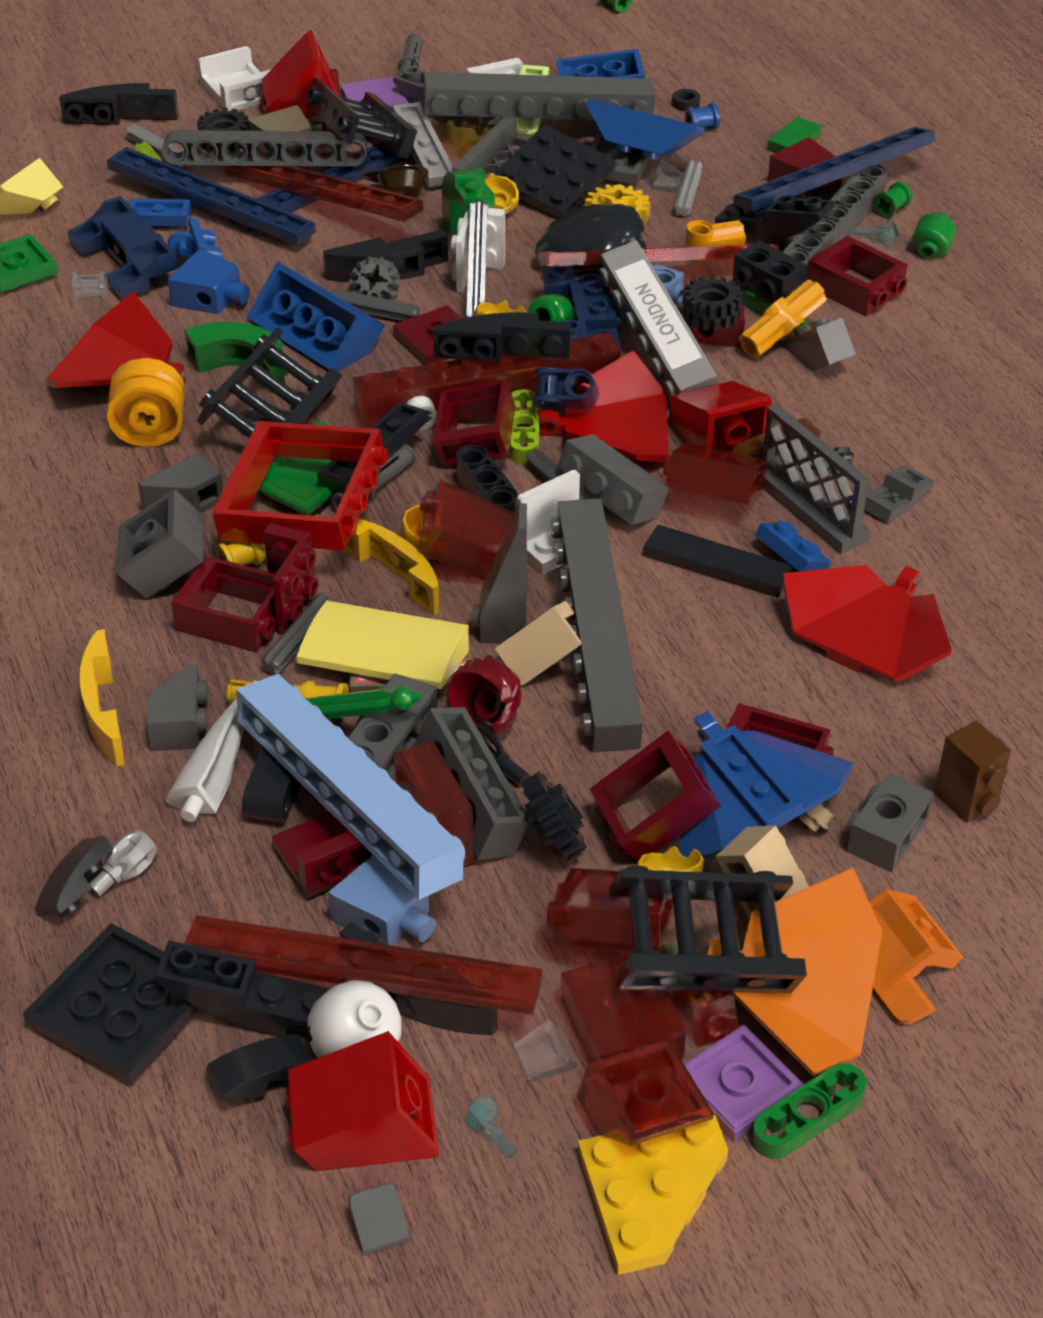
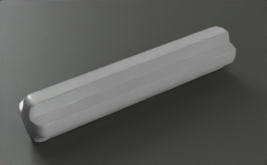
[126,123,185,168]
[674,160,702,217]

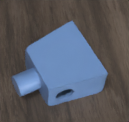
[328,855,436,947]

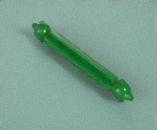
[305,686,422,719]

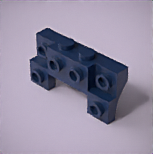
[67,196,177,299]
[541,265,622,365]

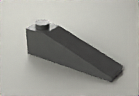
[472,503,527,644]

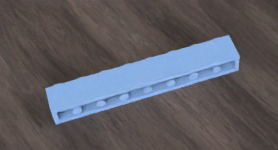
[236,674,465,900]

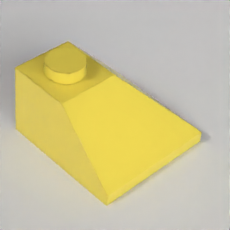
[0,158,63,215]

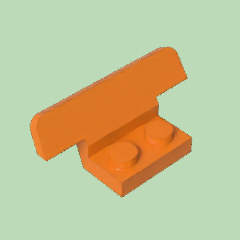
[870,889,964,1025]

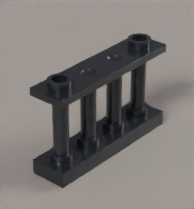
[306,78,418,159]
[197,327,343,438]
[609,866,807,993]

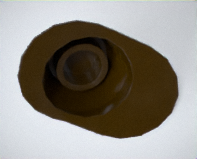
[363,165,429,206]

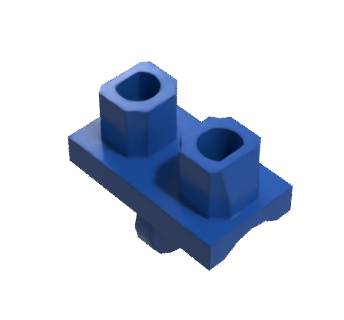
[168,218,222,260]

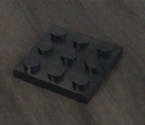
[494,125,615,219]
[23,923,200,1084]

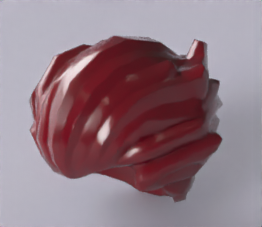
[447,655,522,734]

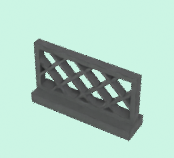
[751,404,870,554]

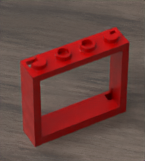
[212,421,388,551]

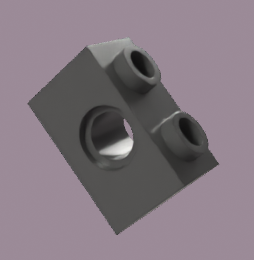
[845,773,934,873]

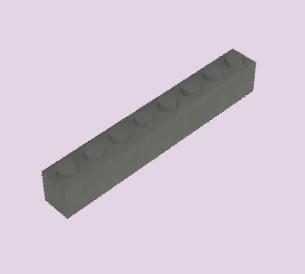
[423,72,656,120]
[551,499,643,752]

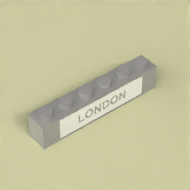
[599,240,718,400]

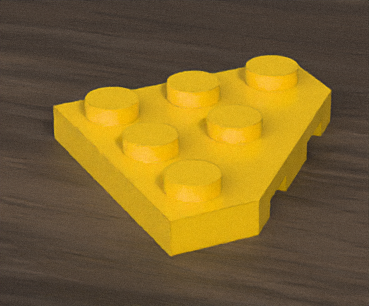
[577,1111,728,1275]

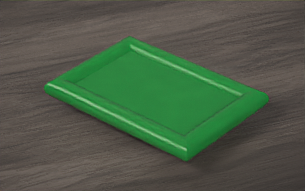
[258,420,338,515]

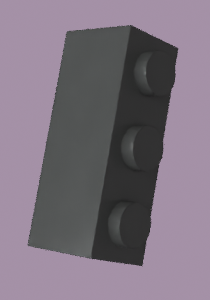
[556,434,669,525]

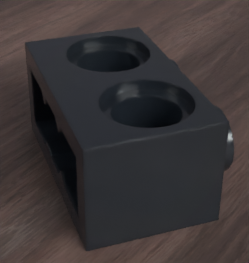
[732,240,808,304]

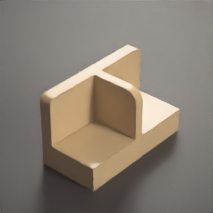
[495,601,581,685]

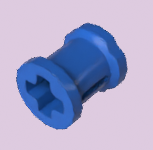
[684,103,720,129]

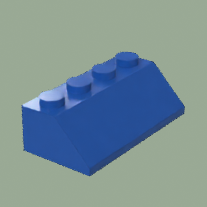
[246,261,385,371]

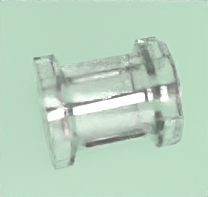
[72,271,108,301]

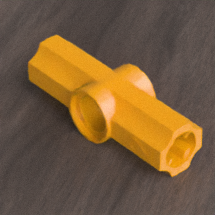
[739,280,827,359]

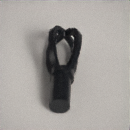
[474,723,530,787]

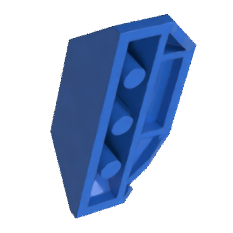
[586,99,705,160]

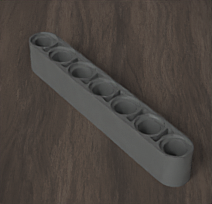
[161,130,367,166]
[783,164,887,281]

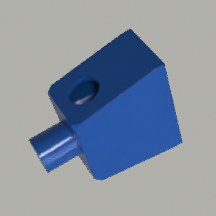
[167,249,250,314]

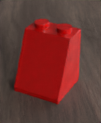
[260,30,339,119]
[670,380,772,470]
[286,1031,439,1171]

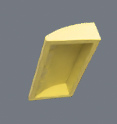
[297,601,469,689]

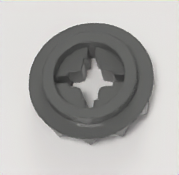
[350,256,400,300]

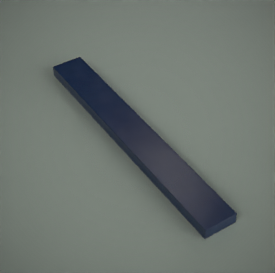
[733,127,935,212]
[228,142,412,233]
[107,147,316,246]

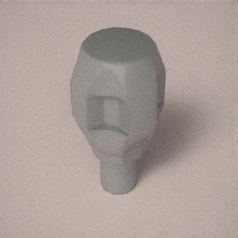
[89,829,157,897]

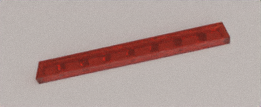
[224,166,424,222]
[537,243,779,266]
[184,915,543,1015]

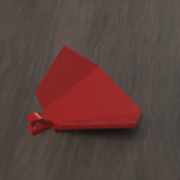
[47,291,186,388]
[539,350,669,463]
[782,565,952,682]

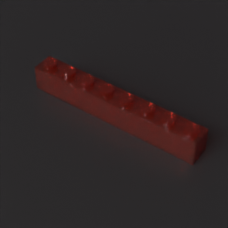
[353,333,621,428]

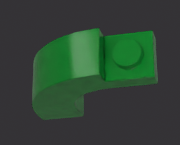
[442,167,495,234]
[184,322,288,394]

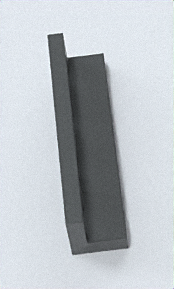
[452,117,530,179]

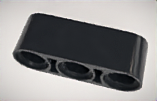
[456,445,518,533]
[242,746,301,823]

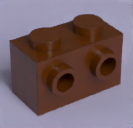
[934,720,1011,823]

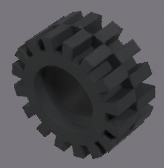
[197,108,249,153]
[682,275,742,331]

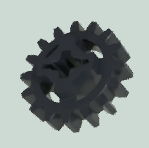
[521,771,587,860]

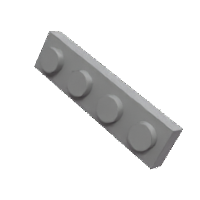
[392,102,453,187]

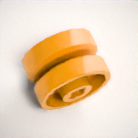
[106,358,186,448]

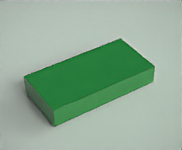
[767,117,822,153]

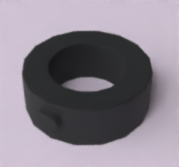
[672,89,700,111]

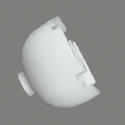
[308,980,402,1058]

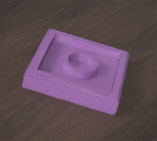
[673,1025,804,1142]

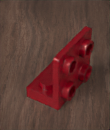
[264,523,319,634]
[272,812,373,898]

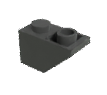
[784,316,856,371]
[138,453,223,513]
[146,665,208,751]

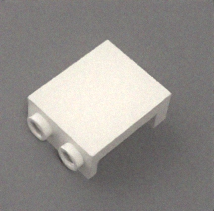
[198,46,271,111]

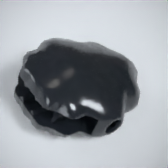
[535,204,647,274]

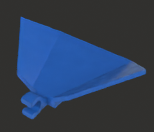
[679,711,854,861]

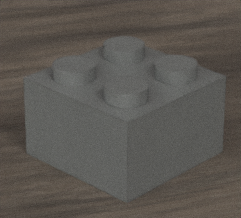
[116,489,204,599]

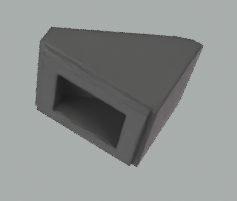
[348,1182,410,1255]

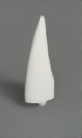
[166,680,257,822]

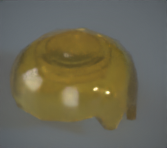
[446,120,491,153]

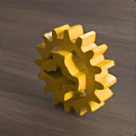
[585,184,650,223]

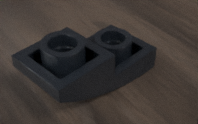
[35,836,113,917]
[206,1034,313,1101]

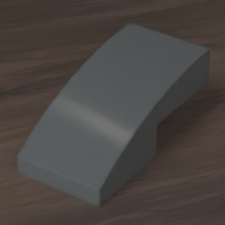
[864,465,934,523]

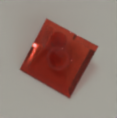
[576,1039,714,1146]

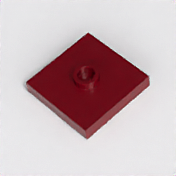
[393,305,461,366]

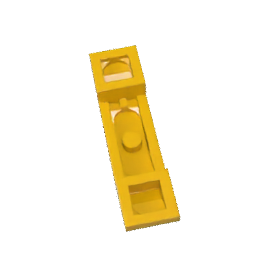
[344,519,439,616]
[80,629,125,767]

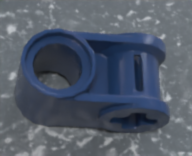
[532,367,599,409]

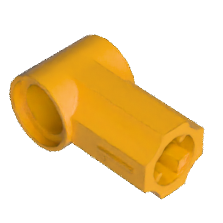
[683,220,746,261]

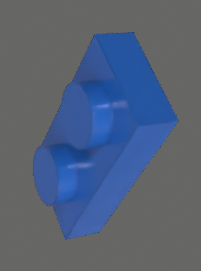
[129,199,192,228]
[755,520,831,572]

